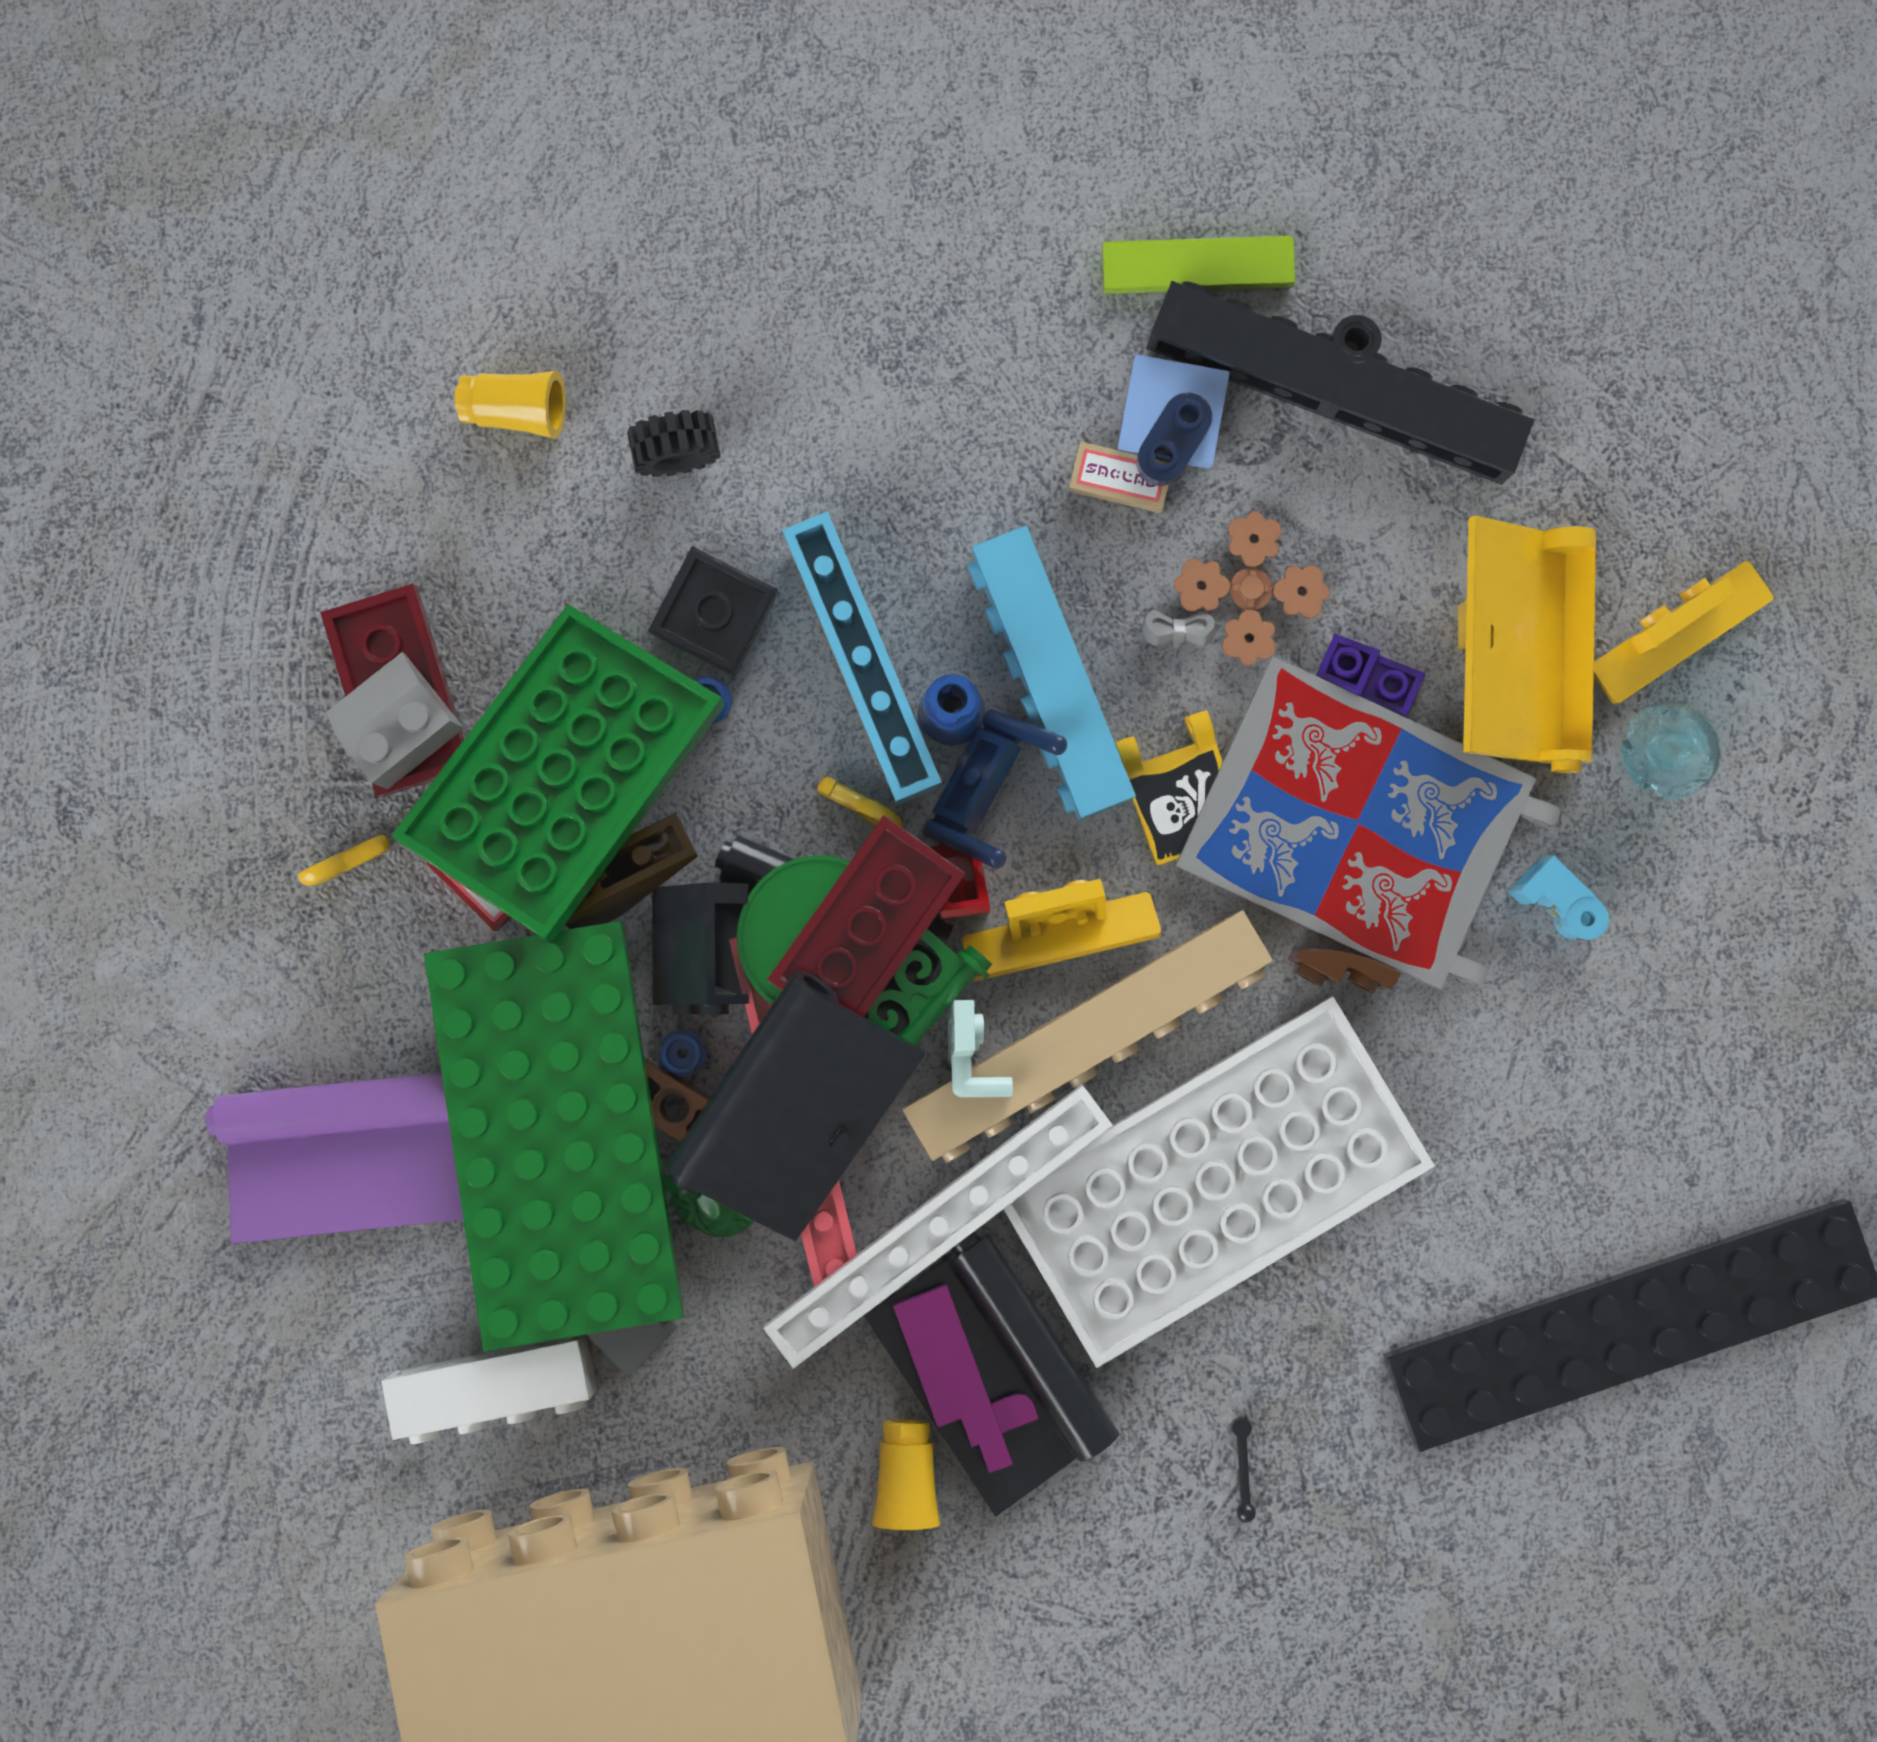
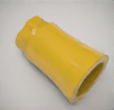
[454,370,566,439]
[871,1419,941,1530]

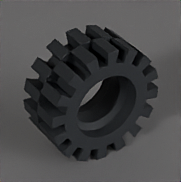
[627,410,721,477]

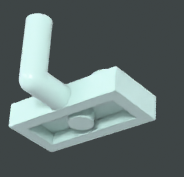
[947,1000,1013,1098]

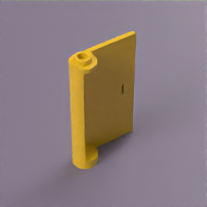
[1463,516,1597,773]

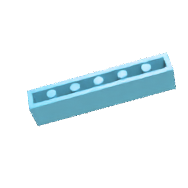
[782,511,942,807]
[966,525,1136,822]

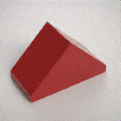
[930,845,990,921]

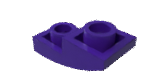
[1316,633,1426,718]

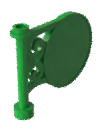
[737,855,992,1045]

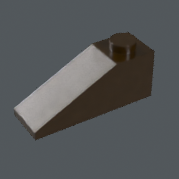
[565,812,698,929]

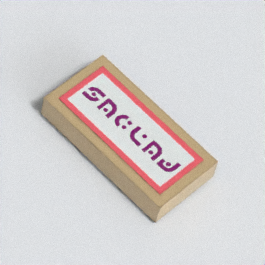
[1068,441,1169,514]

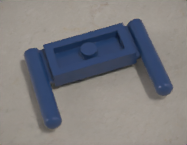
[923,709,1068,869]

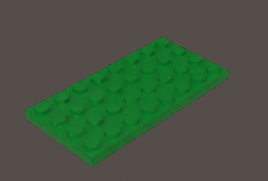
[424,921,685,1352]

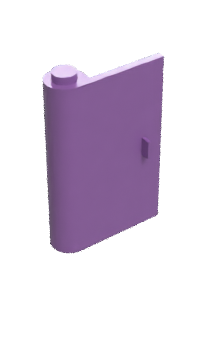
[206,1072,463,1244]

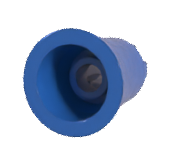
[918,674,985,745]

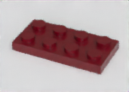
[320,583,464,798]
[767,815,966,1017]

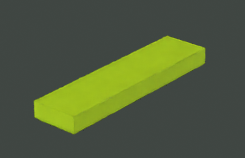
[1102,236,1295,294]

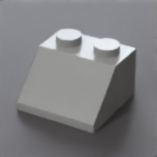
[326,652,464,789]

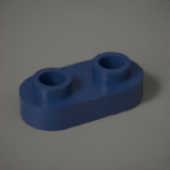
[1136,392,1212,486]

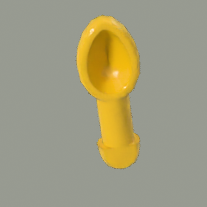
[817,776,903,828]
[298,834,390,886]

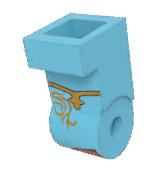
[1507,855,1609,940]

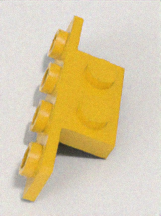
[1594,561,1774,704]
[962,879,1161,981]

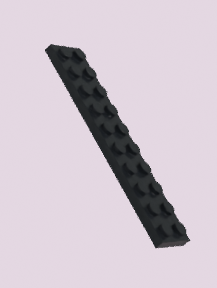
[1383,1199,1877,1452]

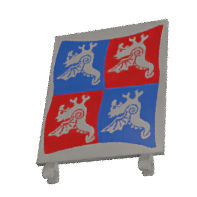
[1175,656,1560,990]

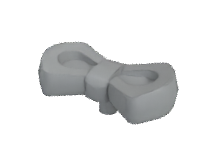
[1142,610,1216,649]

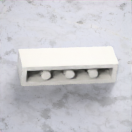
[381,1335,597,1444]

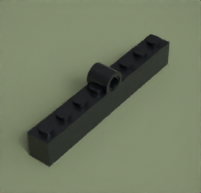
[1146,281,1535,485]

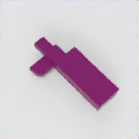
[893,1283,1039,1473]

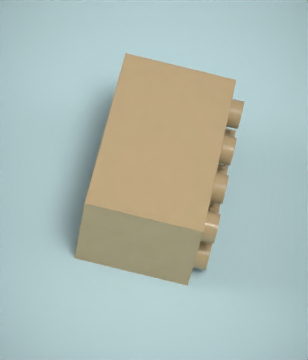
[375,1447,862,1742]

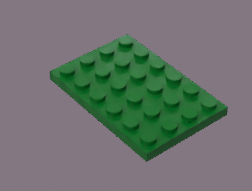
[391,604,725,944]

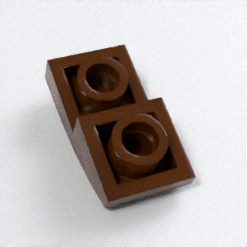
[1288,949,1401,994]

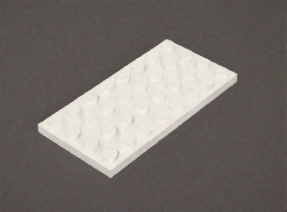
[1004,996,1435,1368]

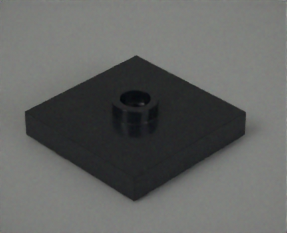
[648,546,779,677]

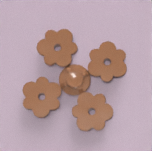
[1174,511,1330,666]

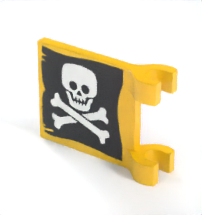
[1114,710,1223,866]

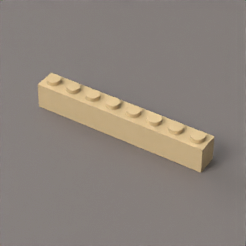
[902,910,1273,1163]

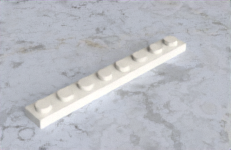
[763,1084,1113,1369]

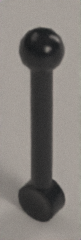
[1231,1417,1256,1523]

